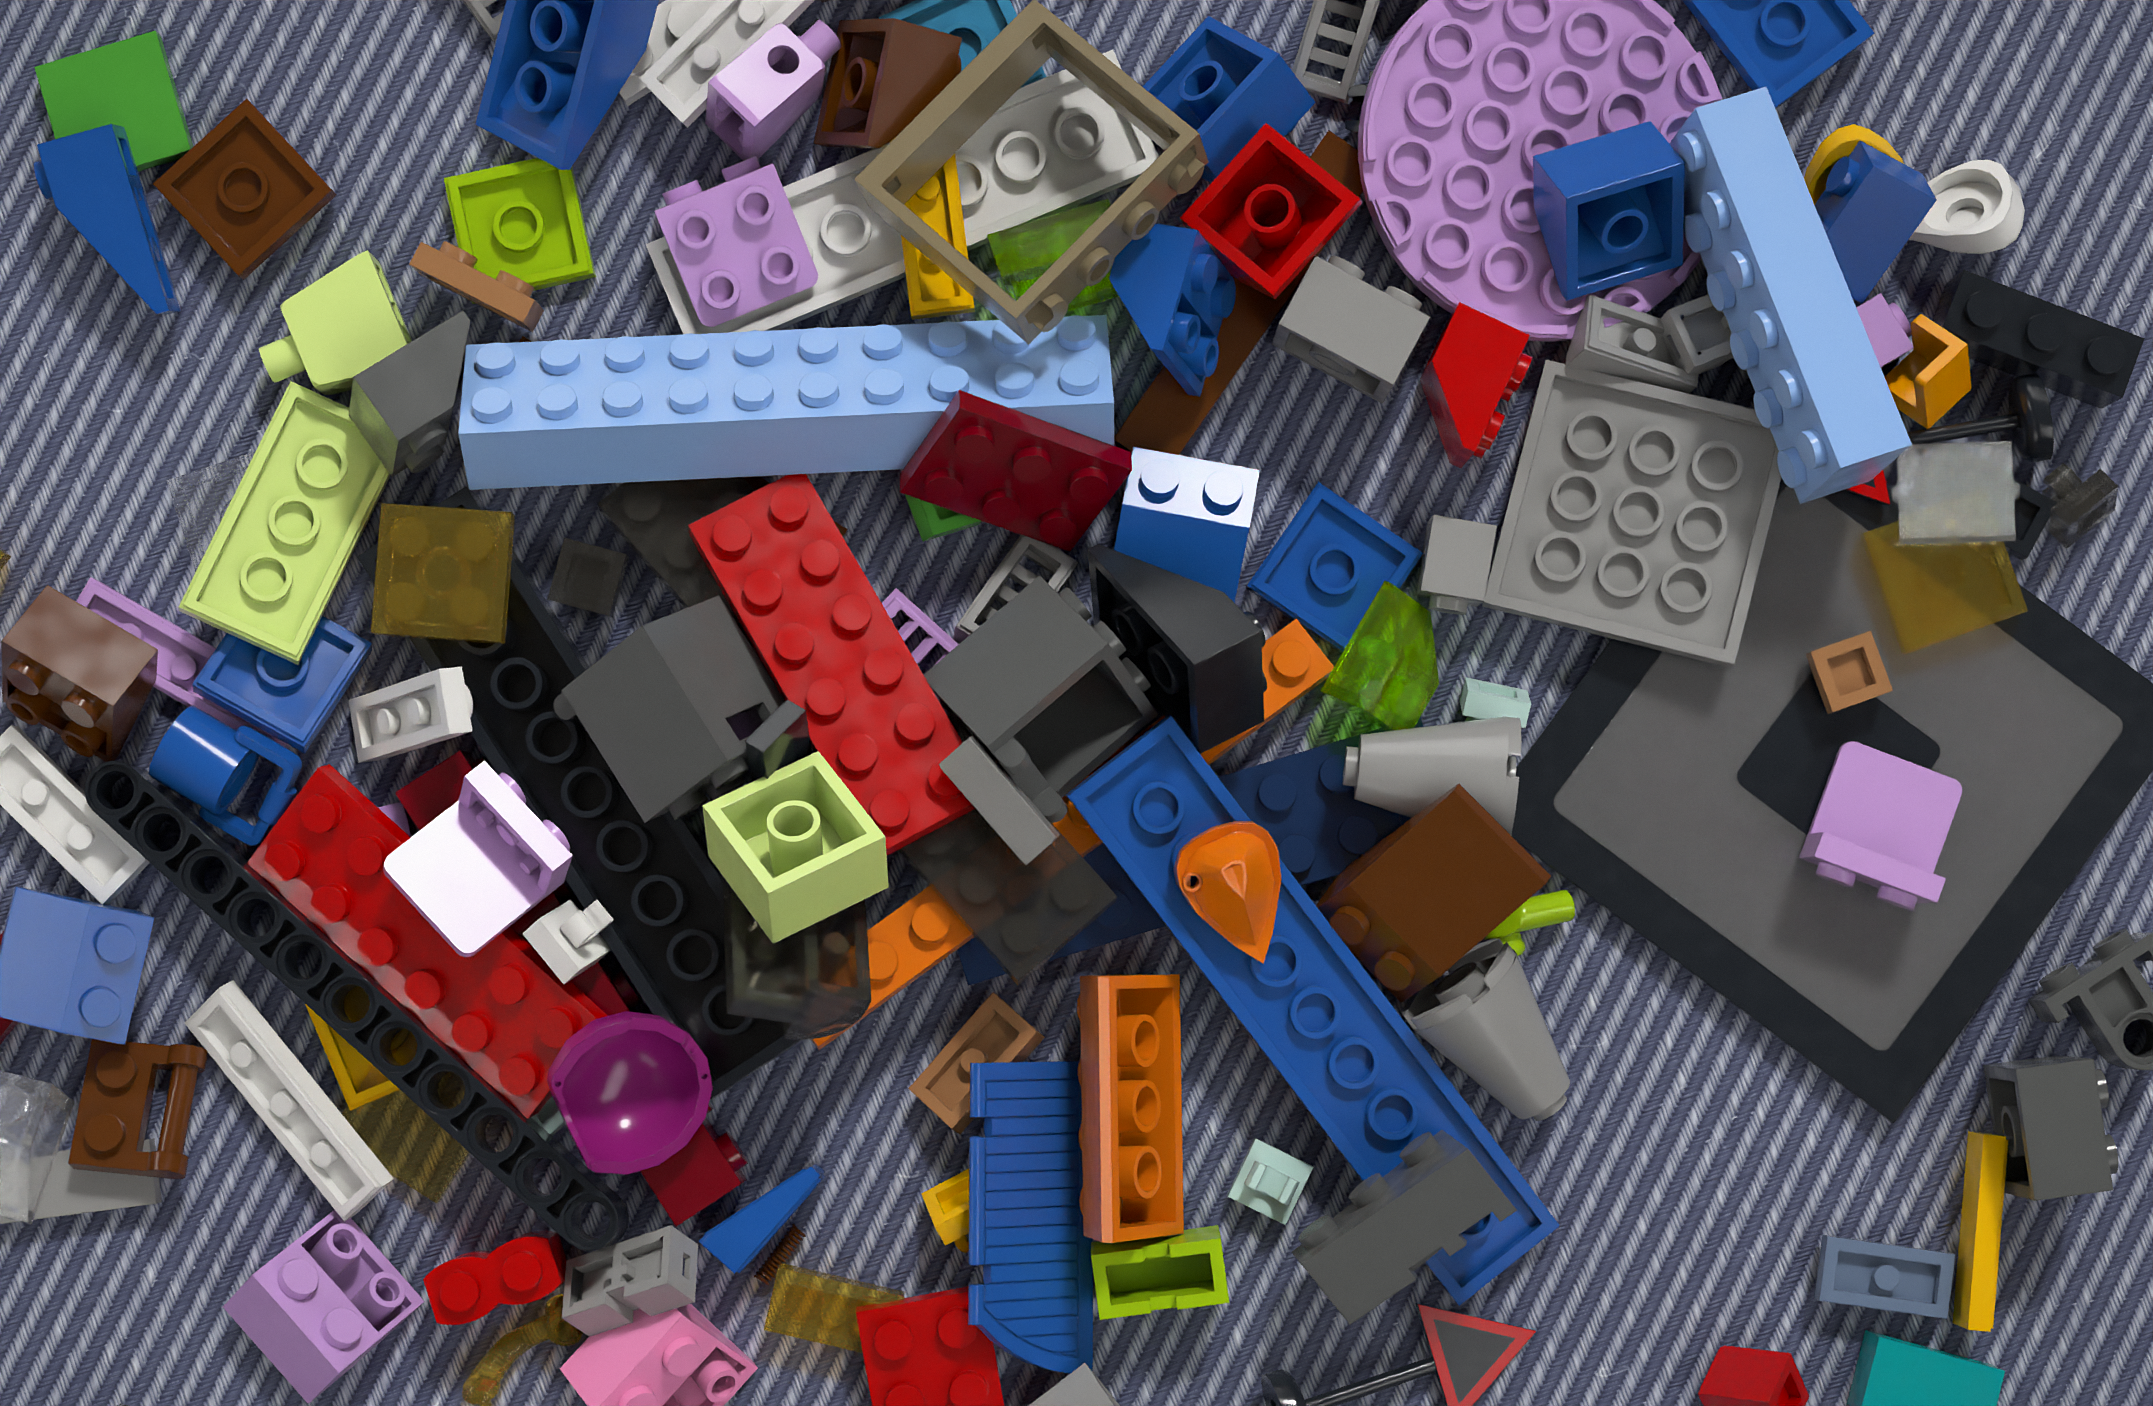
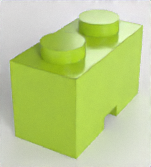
[1091,1225,1229,1320]

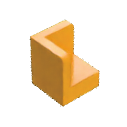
[1885,314,1972,429]

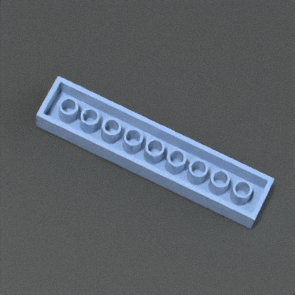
[458,315,1115,490]

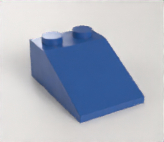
[475,0,659,170]

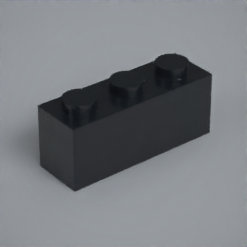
[1932,270,2145,409]

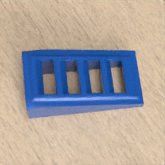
[698,1164,825,1274]

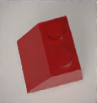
[1180,123,1362,299]

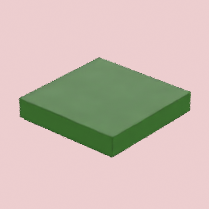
[34,30,194,172]

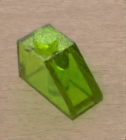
[1320,581,1439,731]

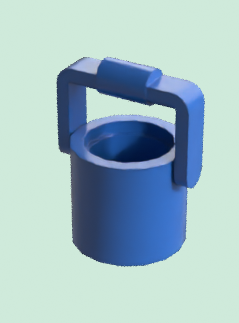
[148,705,302,845]

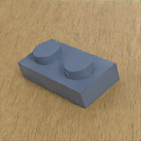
[1814,1234,1955,1319]

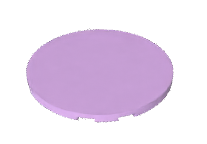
[1358,0,1722,342]

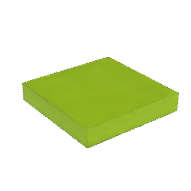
[444,158,596,304]

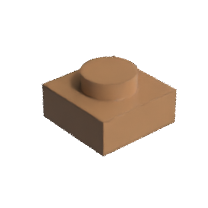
[1806,630,1893,714]

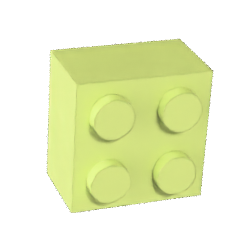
[702,751,889,944]

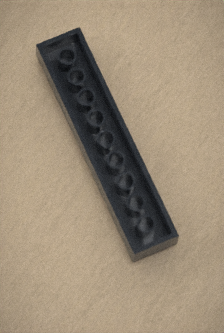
[357,486,809,1100]

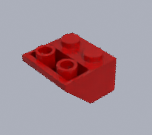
[1420,302,1533,468]

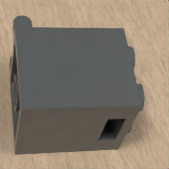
[924,575,1158,823]
[554,595,785,823]

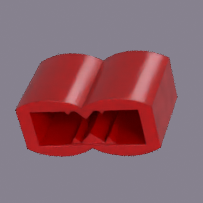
[423,1231,567,1325]

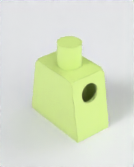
[259,250,412,395]

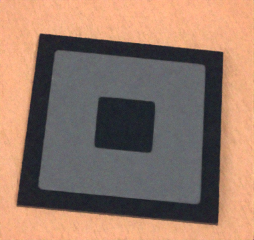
[1511,477,2153,1123]

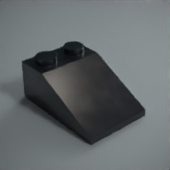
[1088,544,1267,754]

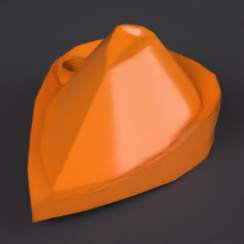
[1174,821,1282,964]

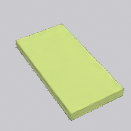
[178,381,390,665]

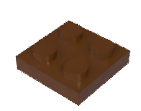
[153,98,337,280]

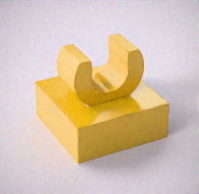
[921,1168,969,1253]

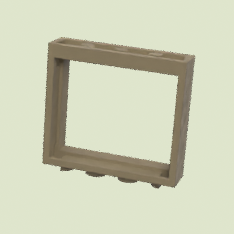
[854,0,1209,345]

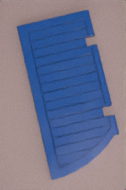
[968,1061,1093,1373]

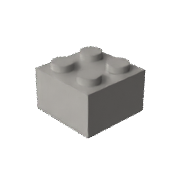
[1272,256,1430,404]

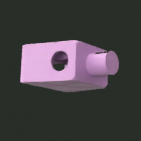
[705,19,841,161]

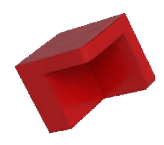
[1698,1346,1809,1406]

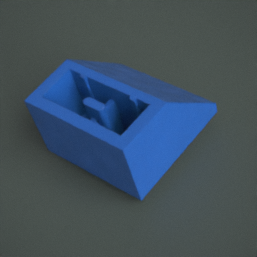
[1109,223,1236,397]

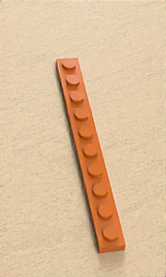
[780,619,1335,1050]

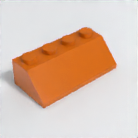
[1077,974,1184,1243]

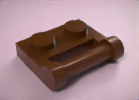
[68,1039,208,1179]

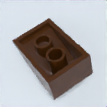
[1316,784,1551,1003]

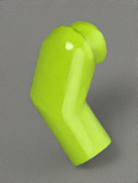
[1484,890,1575,956]

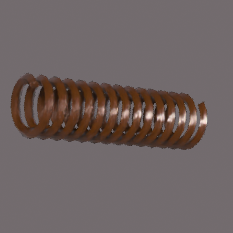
[754,1223,806,1285]

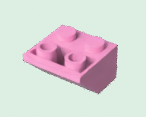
[560,1304,758,1406]

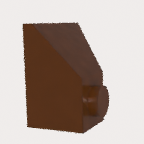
[813,18,962,149]

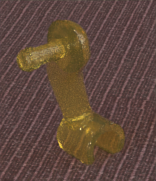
[462,1294,583,1406]

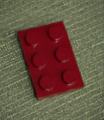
[900,390,1132,551]

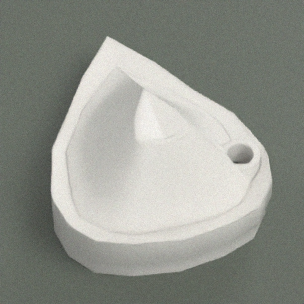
[1909,160,2025,254]

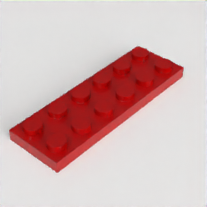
[688,474,976,855]
[247,764,608,1119]

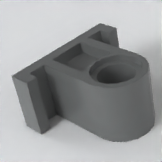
[2028,928,2153,1070]

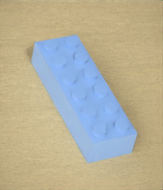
[1669,87,1912,504]

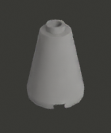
[1343,716,1522,835]
[1402,939,1570,1121]

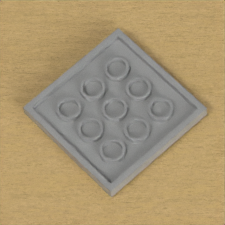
[1482,360,1781,668]

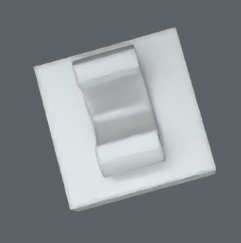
[522,899,614,984]

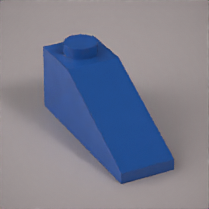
[34,124,181,314]

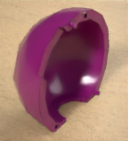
[547,1011,713,1175]

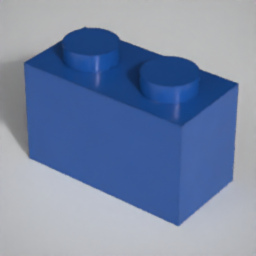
[1815,141,1937,303]

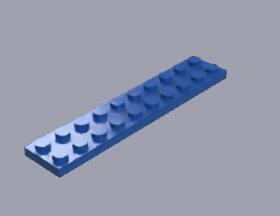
[1066,715,1560,1306]

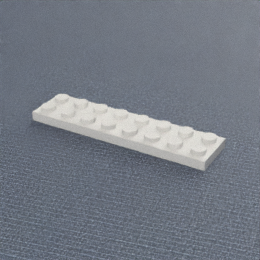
[646,50,1159,334]

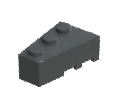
[1291,1130,1517,1325]

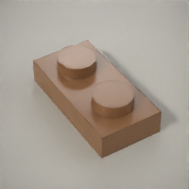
[409,241,544,333]
[908,992,1045,1134]

